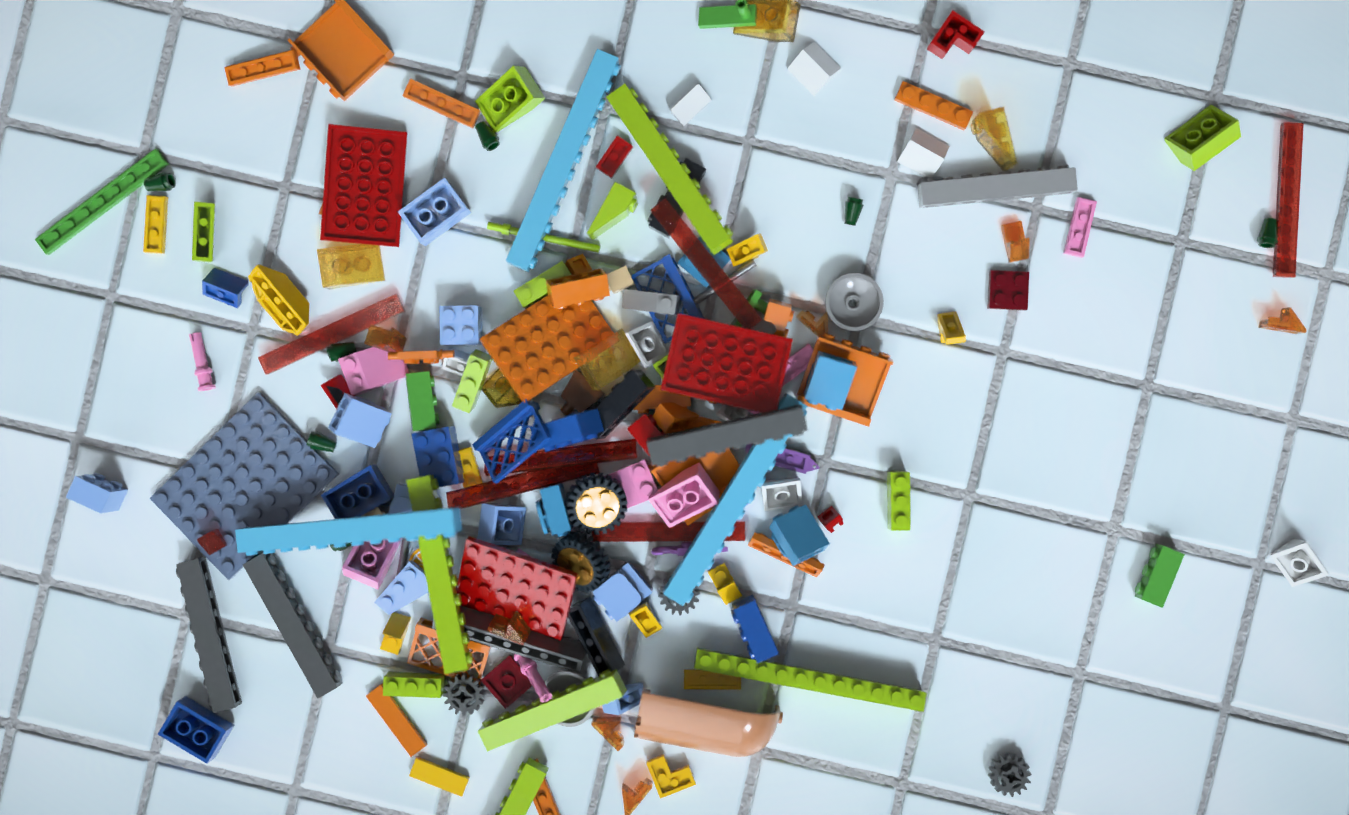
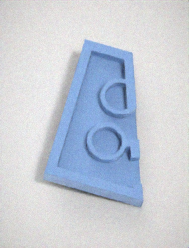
[374,560,428,615]

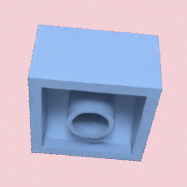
[477,503,526,545]

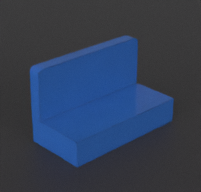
[202,268,249,308]

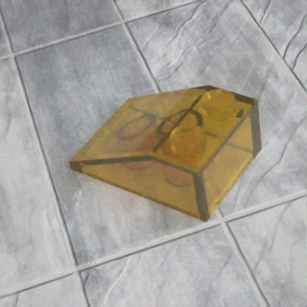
[733,0,801,42]
[971,107,1018,171]
[317,244,385,290]
[573,328,641,391]

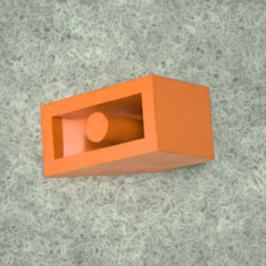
[652,402,699,434]

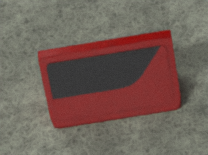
[321,374,356,410]

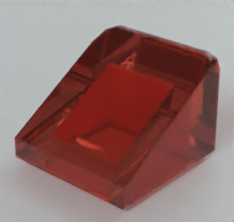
[197,529,227,555]

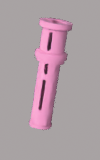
[189,332,216,391]
[513,654,552,702]

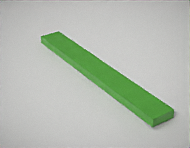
[35,148,169,255]

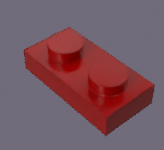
[596,135,633,179]

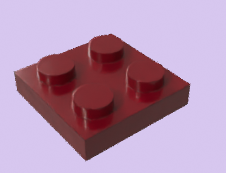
[987,270,1029,311]
[481,654,532,709]

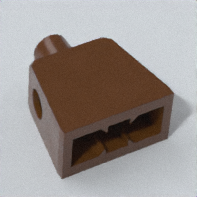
[560,370,605,417]

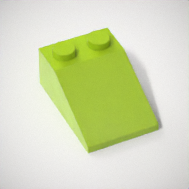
[475,66,545,133]
[587,182,638,240]

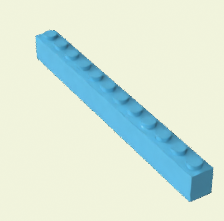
[506,49,621,272]
[662,393,807,606]
[235,507,463,556]

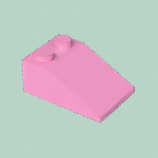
[338,340,410,396]
[605,459,659,508]
[648,463,720,528]
[342,538,402,590]

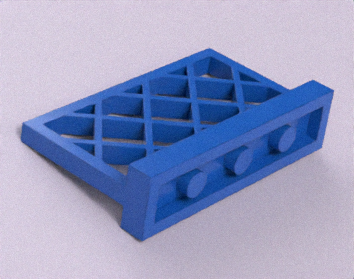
[631,254,705,344]
[472,399,551,483]

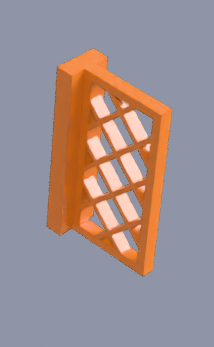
[407,618,491,685]

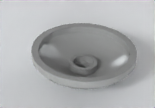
[825,273,884,331]
[543,670,595,727]

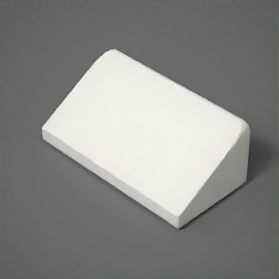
[670,84,711,126]
[441,347,470,376]

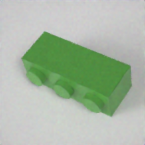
[405,371,439,431]
[1134,544,1185,608]

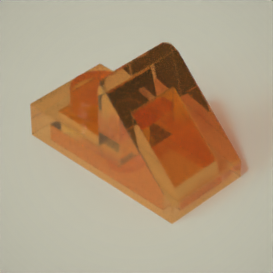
[1001,221,1030,263]
[1259,307,1307,334]
[796,310,828,337]
[364,324,407,352]
[487,611,531,645]
[591,717,625,751]
[622,778,653,815]

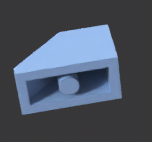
[602,682,644,715]

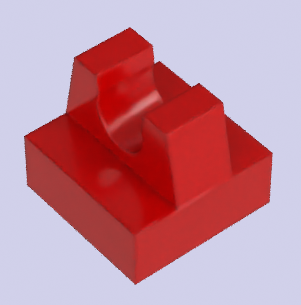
[817,506,844,533]

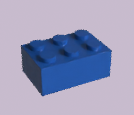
[530,409,604,452]
[411,426,464,487]
[321,464,394,519]
[730,594,779,663]
[157,696,235,764]

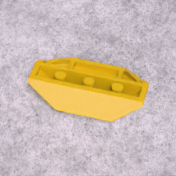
[248,264,310,336]

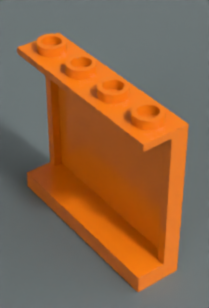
[288,0,394,101]
[796,333,894,427]
[648,424,740,525]

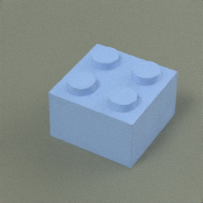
[439,305,482,346]
[66,473,128,514]

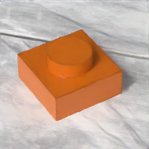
[565,254,592,275]

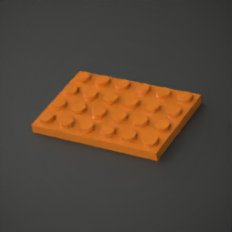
[480,296,619,403]

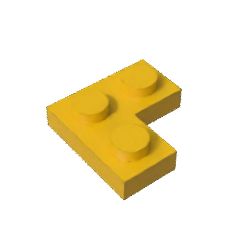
[646,754,696,799]

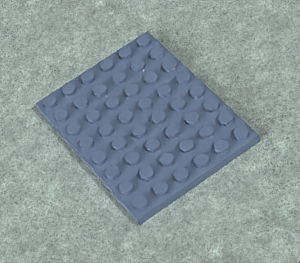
[149,392,339,580]

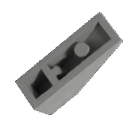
[622,289,681,315]

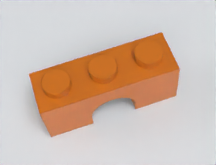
[764,298,794,338]

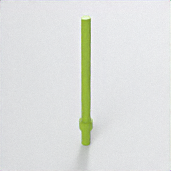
[487,221,601,253]

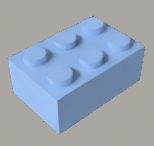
[398,178,471,246]

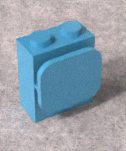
[804,351,857,410]
[536,482,574,537]
[769,505,830,566]

